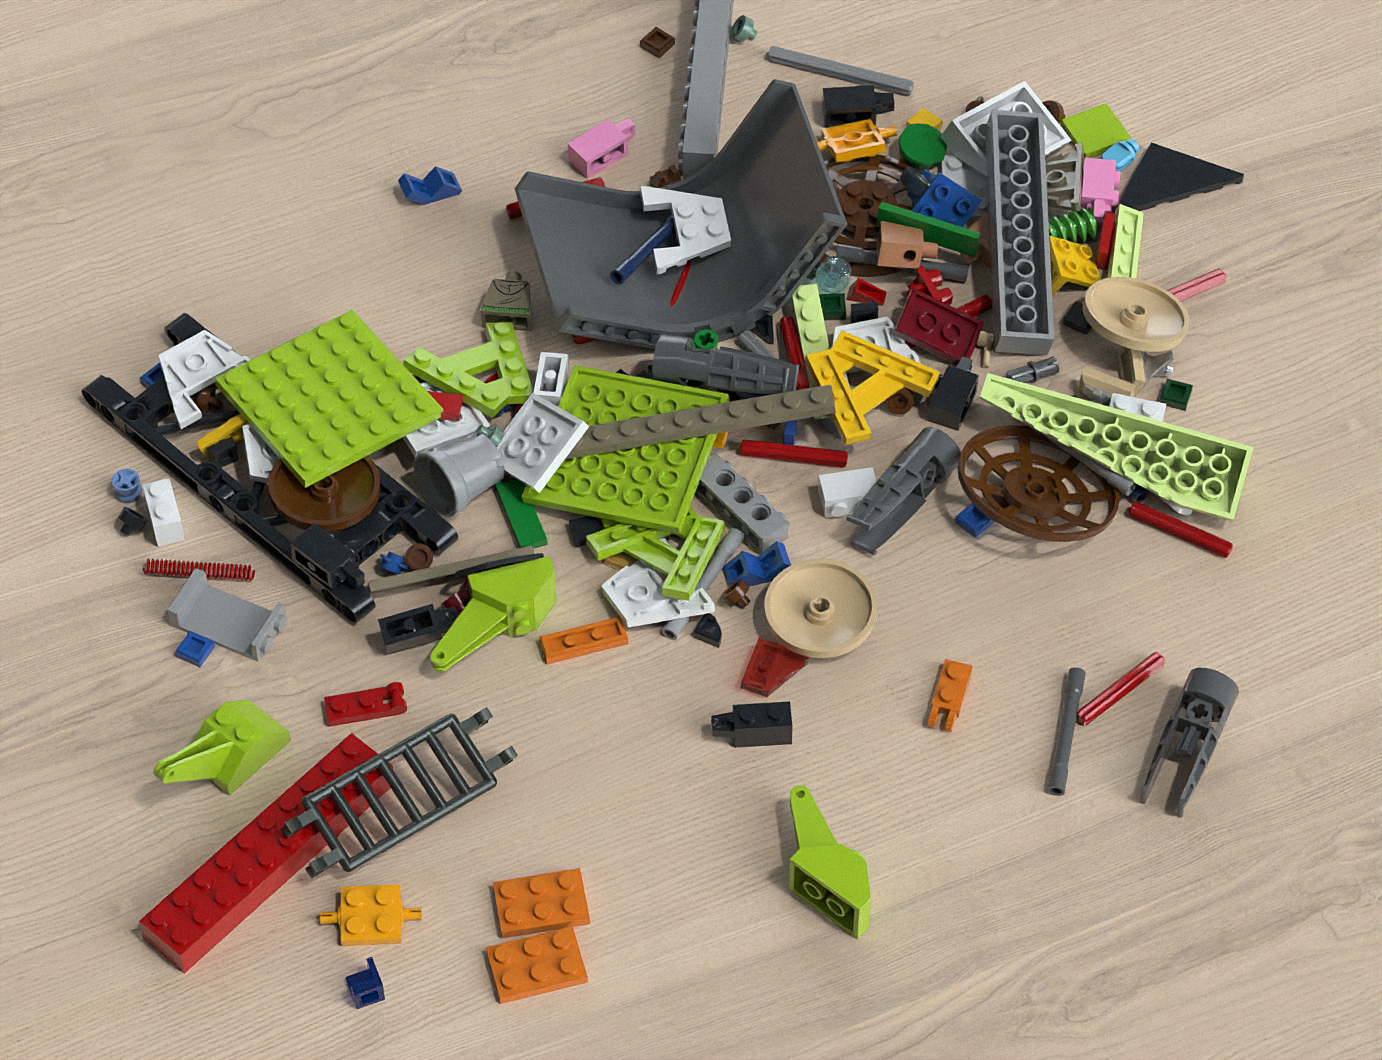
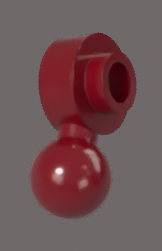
[441,578,470,612]

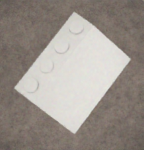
[940,81,1071,177]

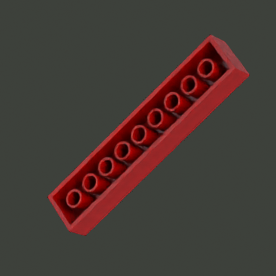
[139,733,393,974]

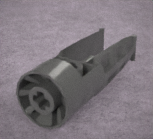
[652,333,799,394]
[846,427,961,556]
[1140,667,1239,818]

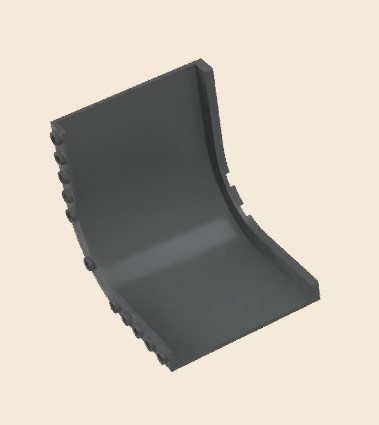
[514,79,848,349]

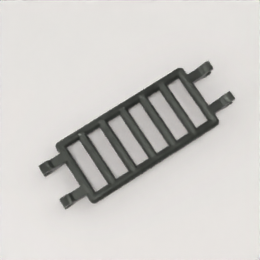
[280,707,518,879]

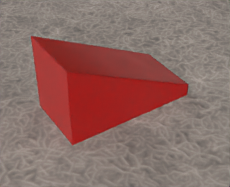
[846,278,887,306]

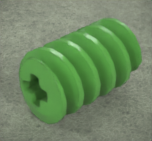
[1048,207,1097,243]

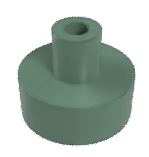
[731,15,757,42]
[475,424,504,447]

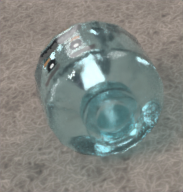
[816,256,852,294]

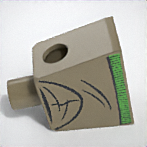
[480,271,532,331]

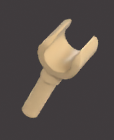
[977,331,994,368]

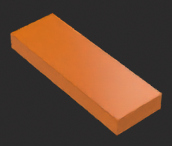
[539,616,629,664]

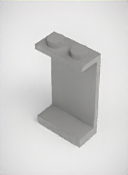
[167,568,287,662]

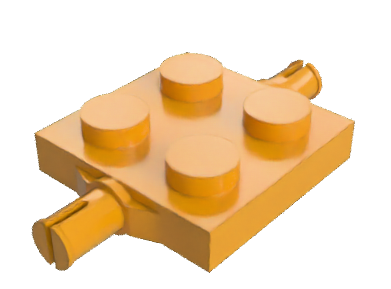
[817,119,897,162]
[320,884,422,946]

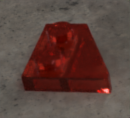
[740,638,810,697]

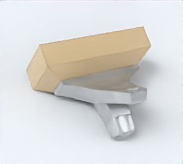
[1118,346,1175,397]
[1079,366,1135,406]

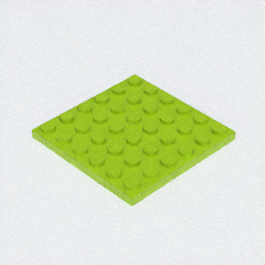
[215,310,443,488]
[522,365,730,534]

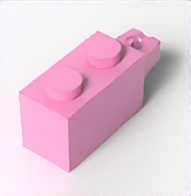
[568,118,636,179]
[1081,158,1120,227]

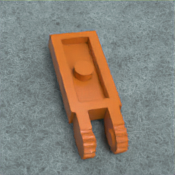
[928,659,973,732]

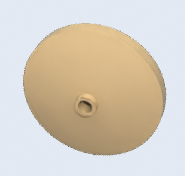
[1083,277,1190,352]
[764,559,878,658]

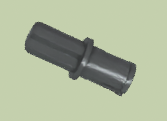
[1006,356,1060,383]

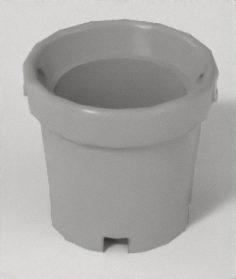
[414,433,505,517]

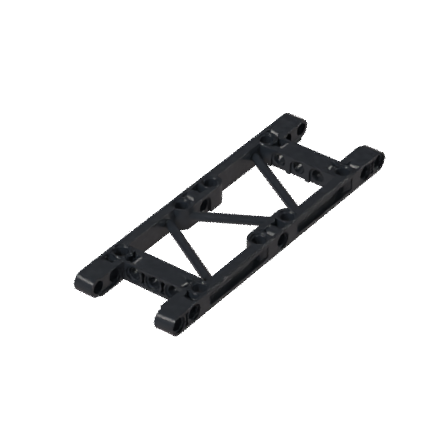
[81,313,459,623]

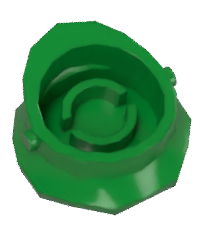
[899,123,947,170]

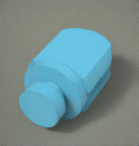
[1102,138,1140,172]

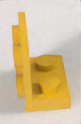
[1049,236,1101,297]

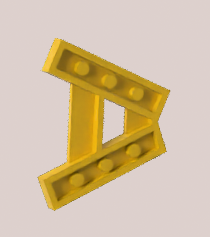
[805,330,940,445]

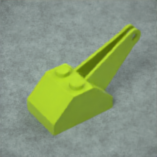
[430,556,556,672]
[153,700,291,796]
[789,785,871,939]

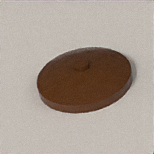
[268,456,380,531]

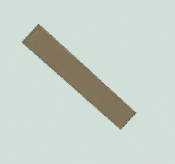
[368,546,535,594]

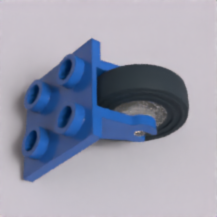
[900,167,982,227]

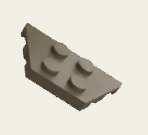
[1045,143,1084,211]

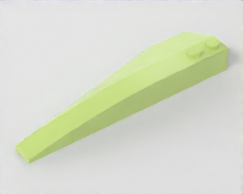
[980,373,1254,522]

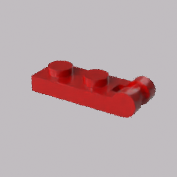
[324,682,407,727]

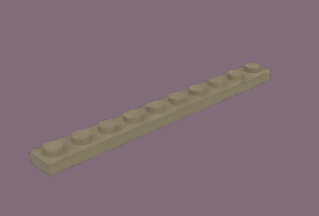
[565,385,836,459]

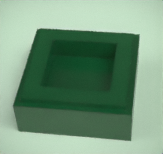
[819,293,846,320]
[1160,379,1193,411]

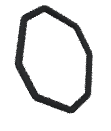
[455,553,544,578]

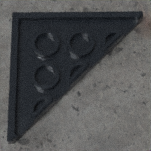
[1114,142,1244,214]

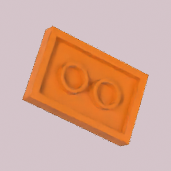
[493,868,590,939]
[486,926,588,1004]

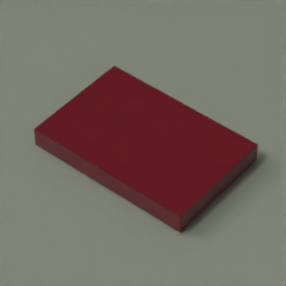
[893,288,985,365]

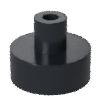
[118,507,148,536]

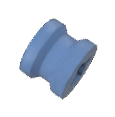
[112,469,142,503]

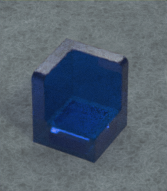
[346,957,385,1009]

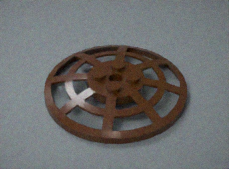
[819,154,925,277]
[957,425,1120,542]

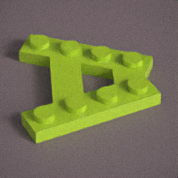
[403,322,534,418]
[586,506,725,601]

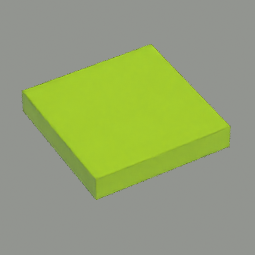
[1061,103,1131,159]

